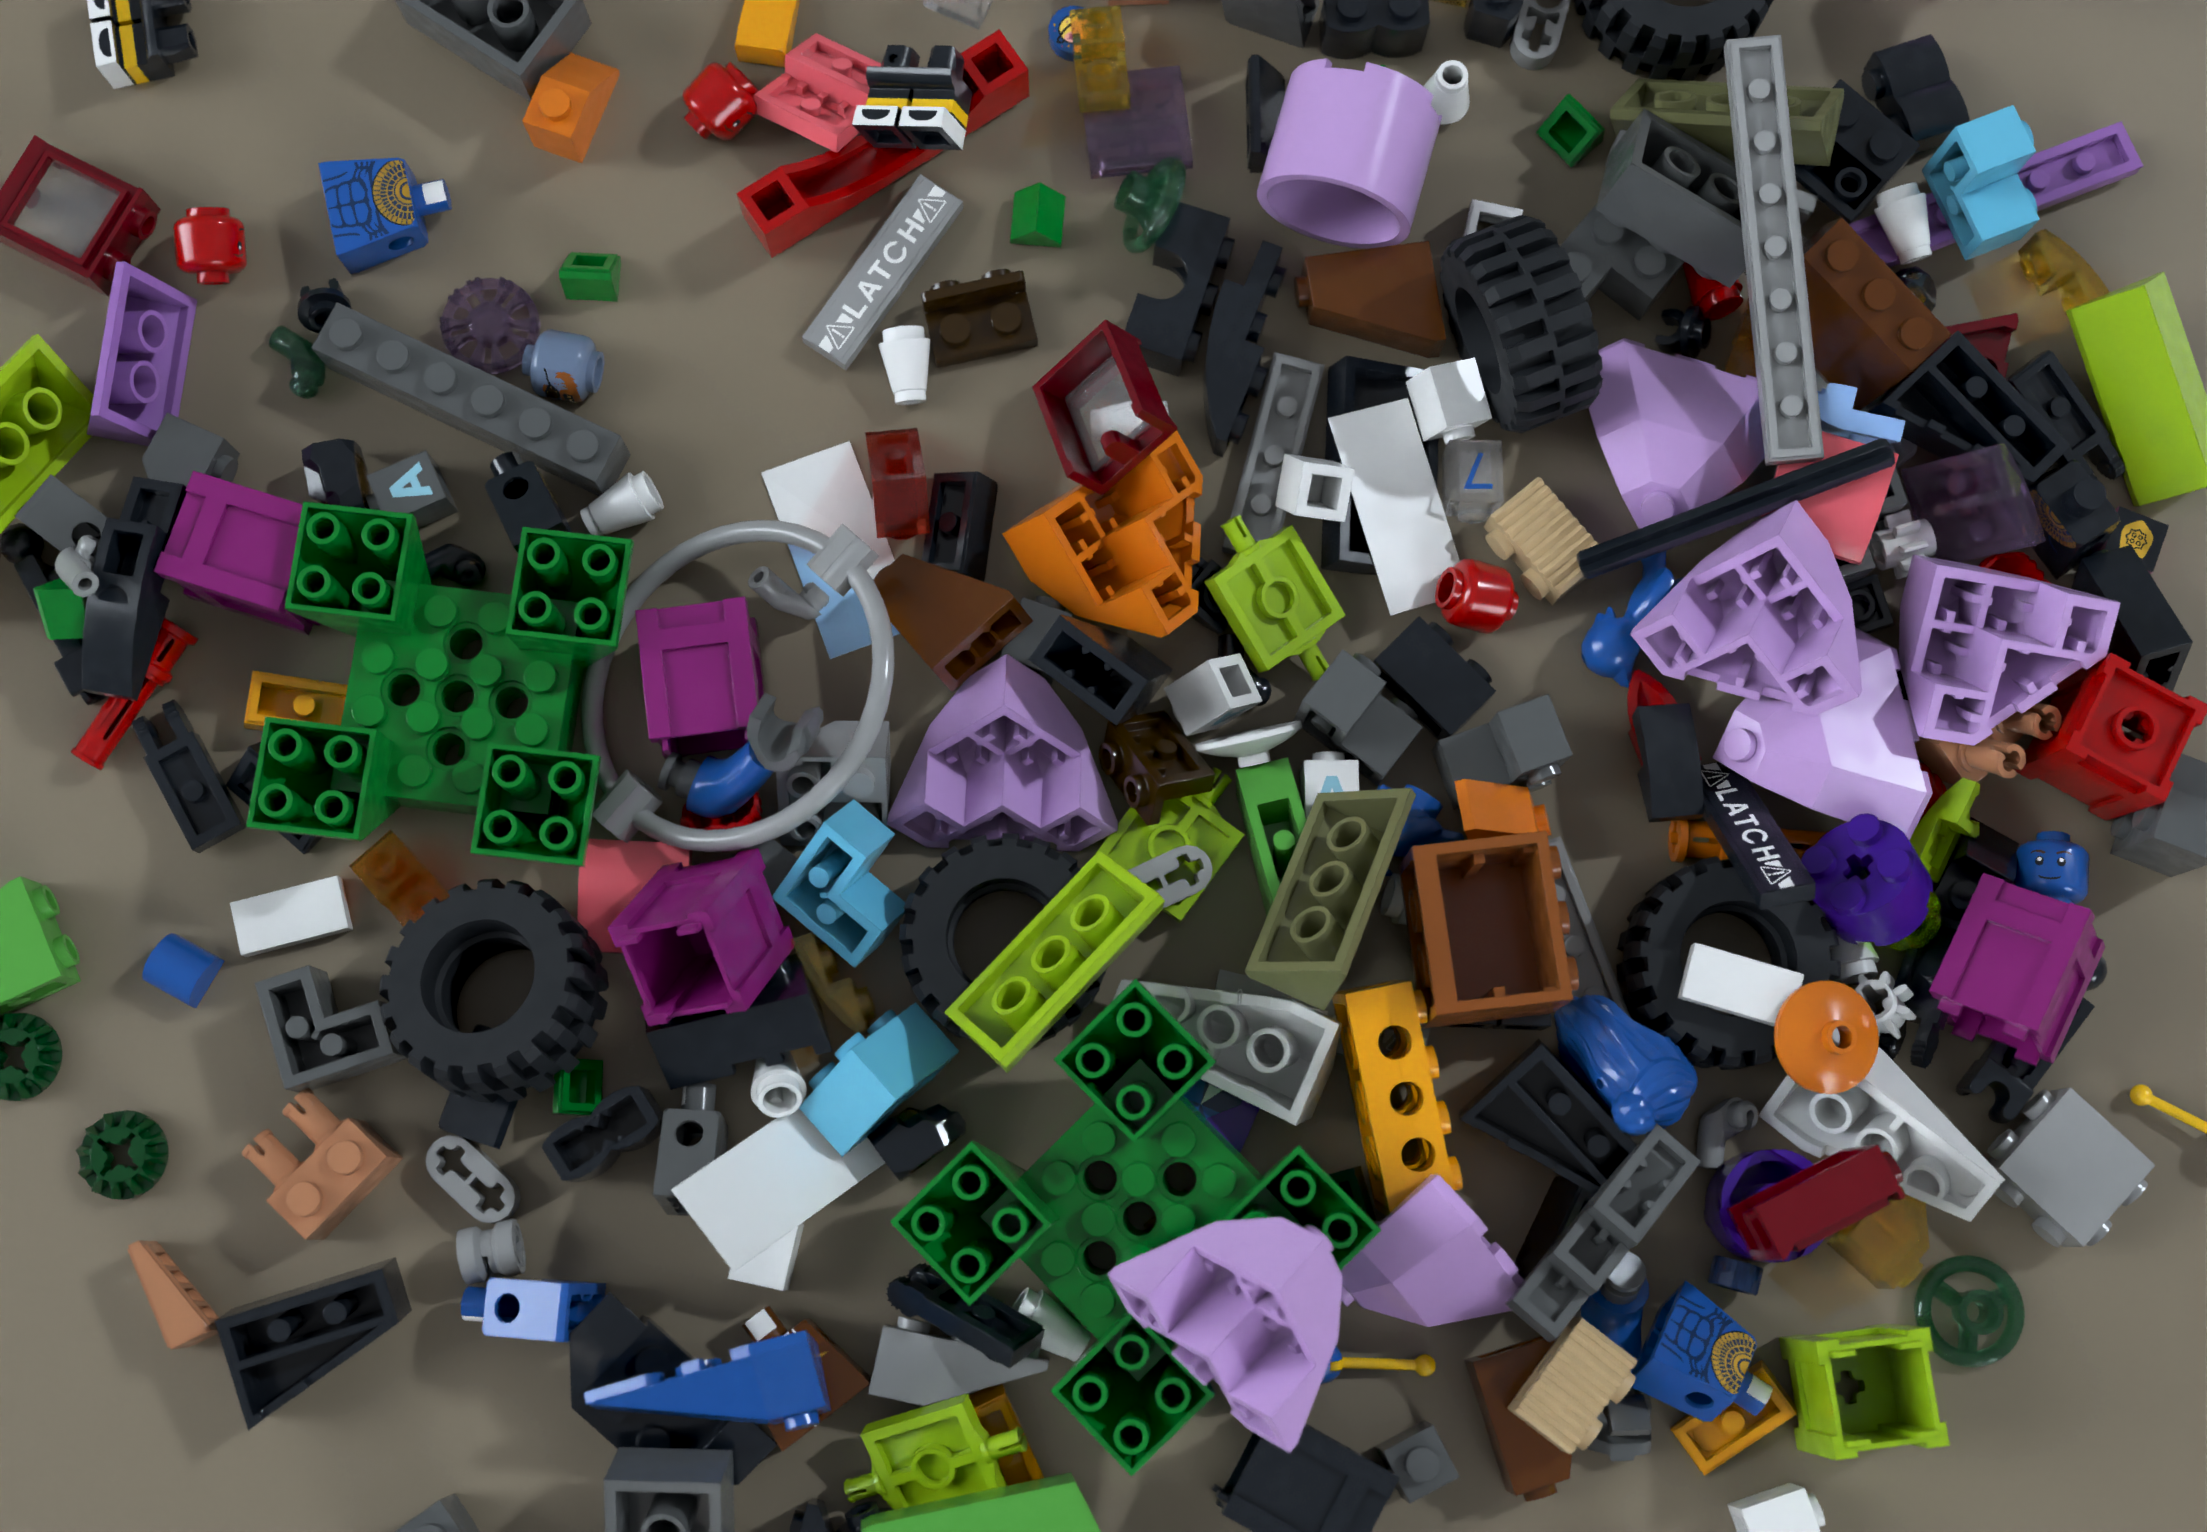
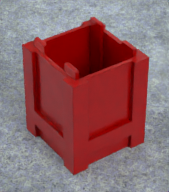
[2013,653,2207,821]

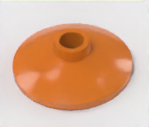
[1774,981,1879,1094]

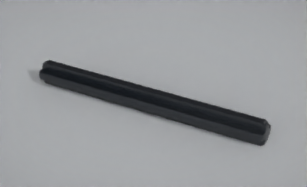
[1577,439,1895,579]

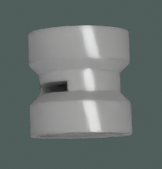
[456,1219,526,1285]

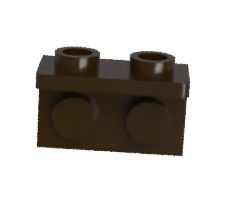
[921,269,1038,368]
[1099,710,1216,826]

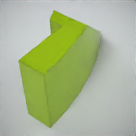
[1910,778,1980,884]

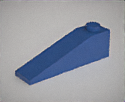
[584,1330,831,1431]

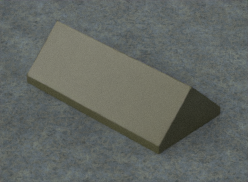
[1610,78,1844,166]
[1245,788,1416,1011]

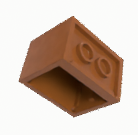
[1398,831,1579,1029]

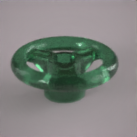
[1114,156,1186,254]
[1914,1255,2025,1368]

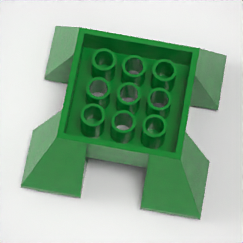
[246,501,634,867]
[890,979,1381,1477]

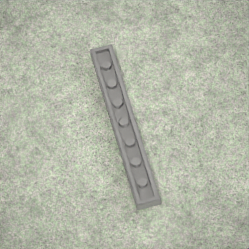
[1723,35,1824,466]

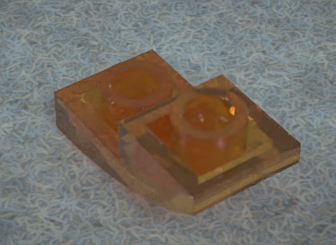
[349,830,450,927]

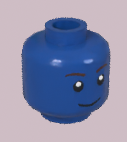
[2014,831,2090,904]

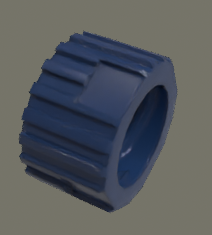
[1708,1255,1764,1296]

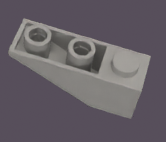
[868,1316,1049,1406]

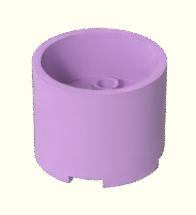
[1257,58,1442,249]

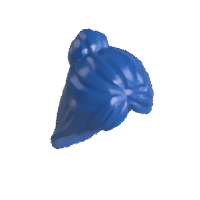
[1554,994,1698,1136]

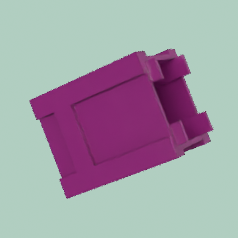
[153,470,321,635]
[635,596,766,759]
[607,848,796,1026]
[1929,873,2106,1066]

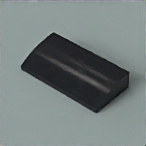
[1321,355,1439,575]

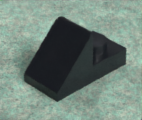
[1926,817,2019,921]

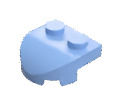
[1818,383,1905,444]

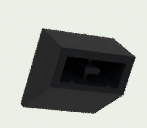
[1794,79,1920,224]

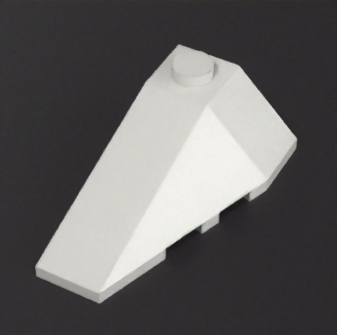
[1113,979,1342,1126]
[1758,1028,2005,1222]

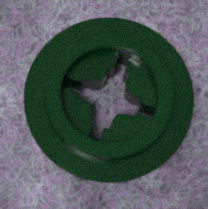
[0,1013,62,1101]
[75,1110,169,1200]

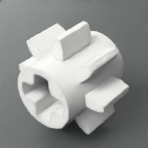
[1869,509,1937,579]
[1855,971,1916,1039]

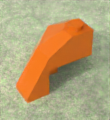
[1002,431,1203,638]

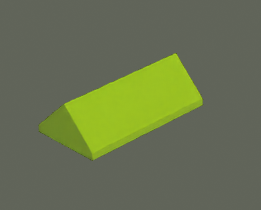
[2066,271,2207,507]
[0,334,93,534]
[944,851,1165,1073]

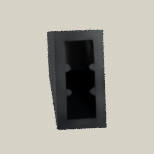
[2071,545,2193,691]
[1028,614,1173,726]

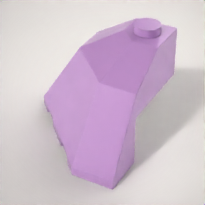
[1588,338,1765,529]
[1630,500,1862,716]
[1899,554,2121,746]
[1712,627,1933,841]
[887,654,1118,852]
[1340,1174,1524,1327]
[1108,1217,1343,1453]

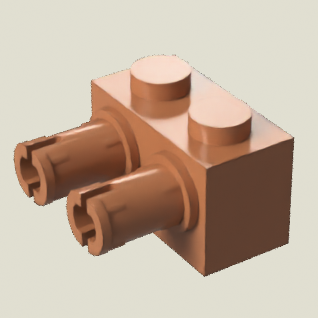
[1914,703,2062,784]
[241,1088,403,1240]

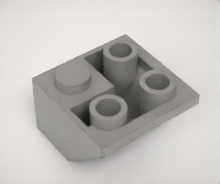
[776,721,891,846]

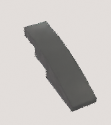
[1506,1124,1701,1343]

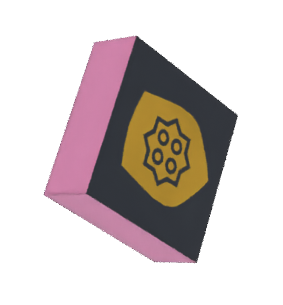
[2100,506,2169,574]

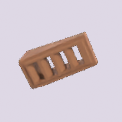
[127,1240,219,1349]

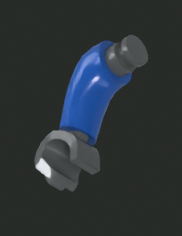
[658,693,823,819]
[1580,1252,1652,1461]

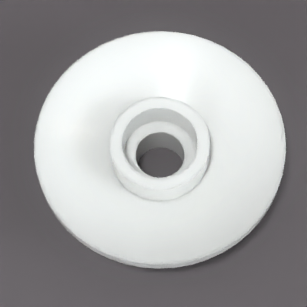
[1195,721,1302,768]

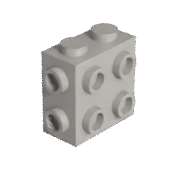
[1987,1087,2156,1247]

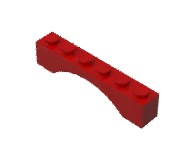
[736,29,1029,258]

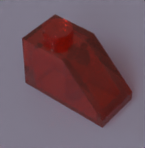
[865,428,930,540]

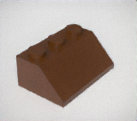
[1747,218,1952,411]

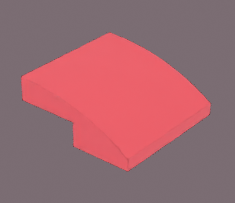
[753,33,881,153]
[1759,431,1899,565]
[577,839,693,954]

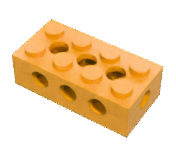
[1332,980,1463,1216]

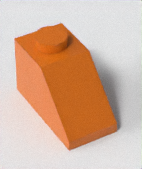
[522,53,620,163]
[1454,779,1552,840]

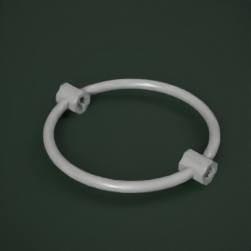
[582,520,895,852]

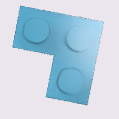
[1922,105,2040,261]
[772,799,906,968]
[799,1002,959,1157]

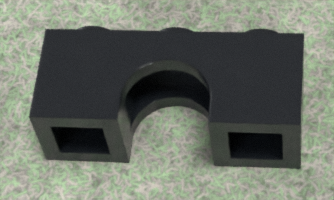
[1125,199,1236,377]

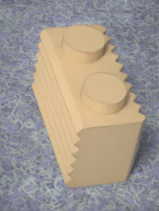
[1484,477,1599,606]
[1507,1317,1638,1455]

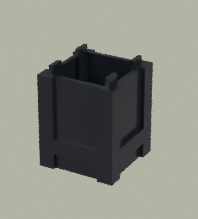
[1212,1423,1400,1532]

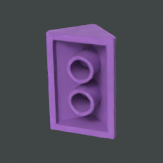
[87,261,197,446]

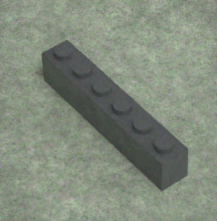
[311,302,631,496]

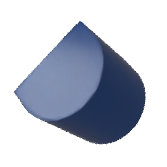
[142,933,225,1008]

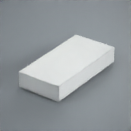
[230,876,353,957]
[1677,943,1804,1027]

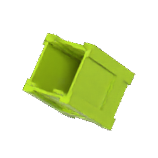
[1779,1323,1950,1460]

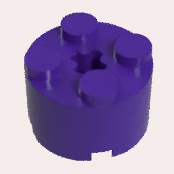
[1801,813,1933,946]
[1704,1149,1824,1263]

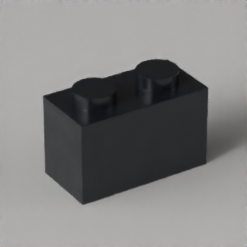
[1373,616,1496,740]

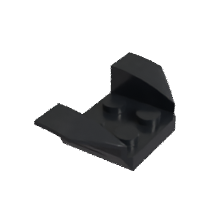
[570,1292,777,1485]

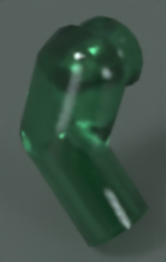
[269,325,326,399]

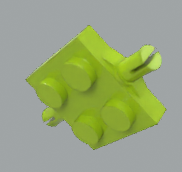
[1204,514,1346,681]
[1095,767,1245,923]
[844,1393,1027,1510]

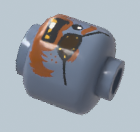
[522,329,604,403]

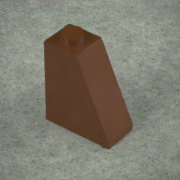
[1294,241,1446,358]
[873,554,1033,692]
[1465,1336,1572,1501]

